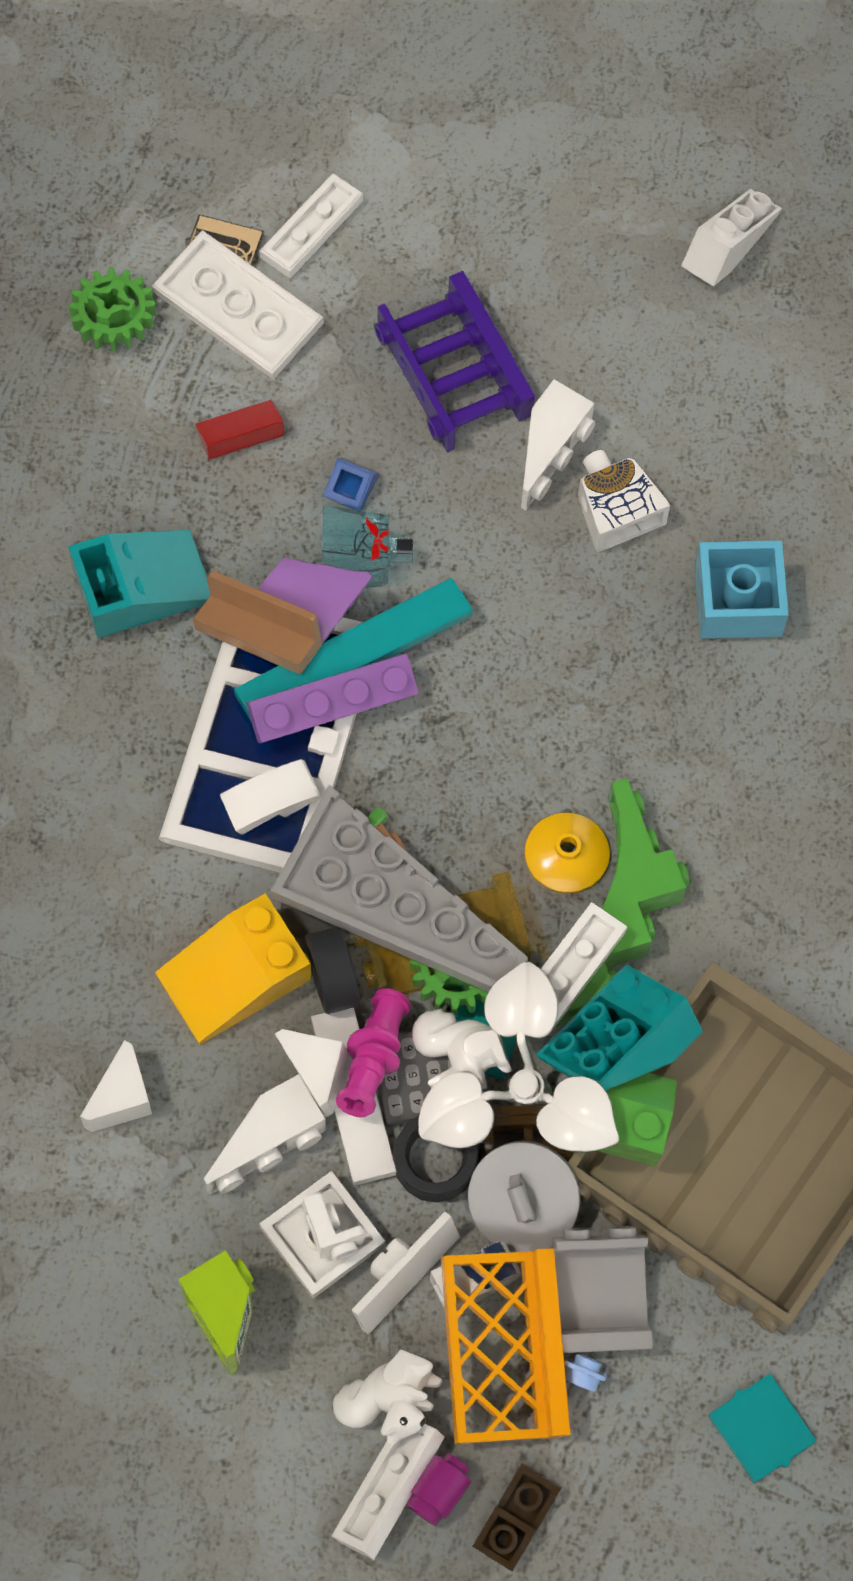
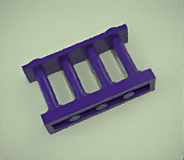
[374,271,535,452]

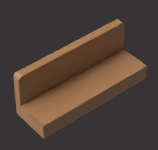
[193,570,322,675]

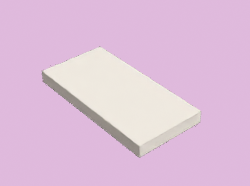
[152,230,324,380]

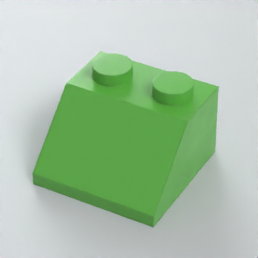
[596,1073,677,1167]

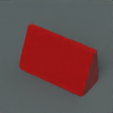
[195,400,284,460]

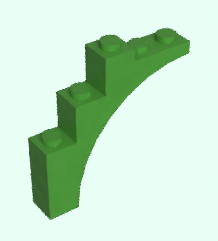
[515,778,690,1037]

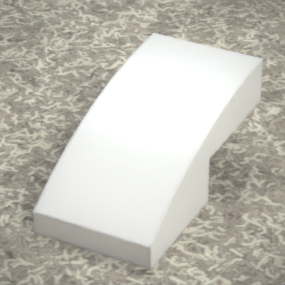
[220,759,321,835]

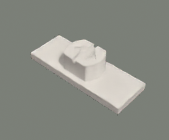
[352,1211,460,1335]

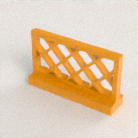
[441,1248,570,1444]

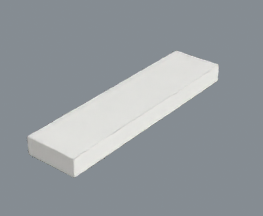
[311,1007,396,1186]

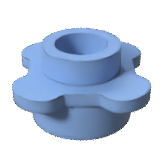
[564,1353,607,1392]

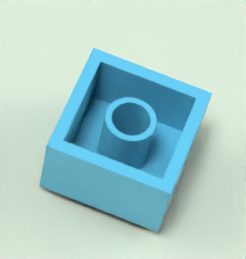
[694,541,789,639]

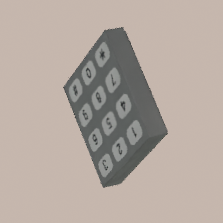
[380,1032,451,1127]

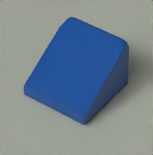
[323,458,379,511]

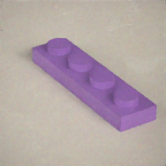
[246,653,419,743]

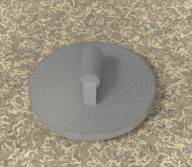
[468,1141,580,1252]

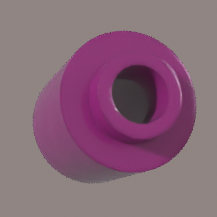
[406,1453,472,1527]

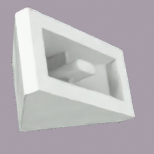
[275,1029,349,1117]
[80,1040,152,1132]

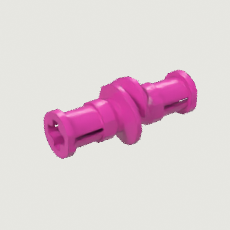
[336,989,411,1118]

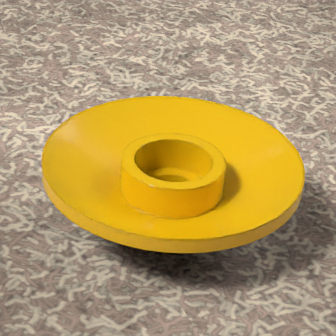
[525,813,610,894]

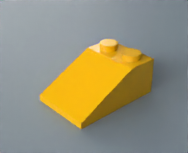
[155,893,311,1046]

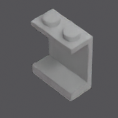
[553,1226,653,1353]

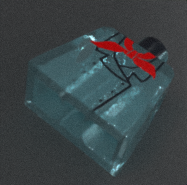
[322,505,413,588]

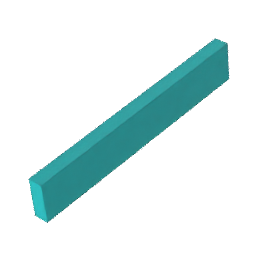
[234,577,473,722]

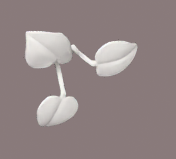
[418,962,619,1152]

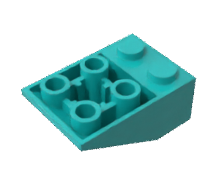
[68,529,211,639]
[536,964,703,1091]

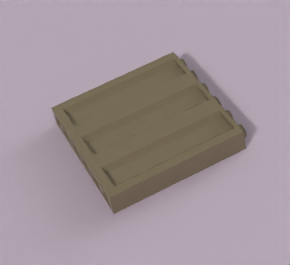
[568,961,853,1335]

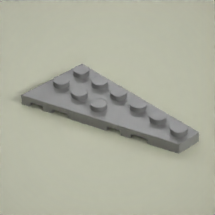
[271,784,528,992]

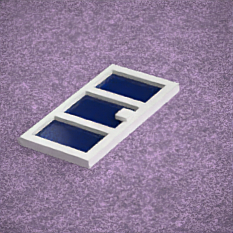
[159,617,363,873]

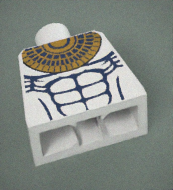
[578,450,670,553]

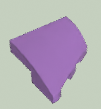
[258,557,373,643]

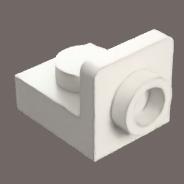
[303,1192,364,1260]

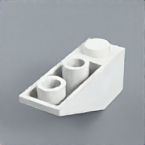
[681,189,782,286]
[521,379,595,510]
[204,1074,326,1195]

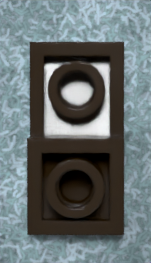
[472,1463,562,1572]

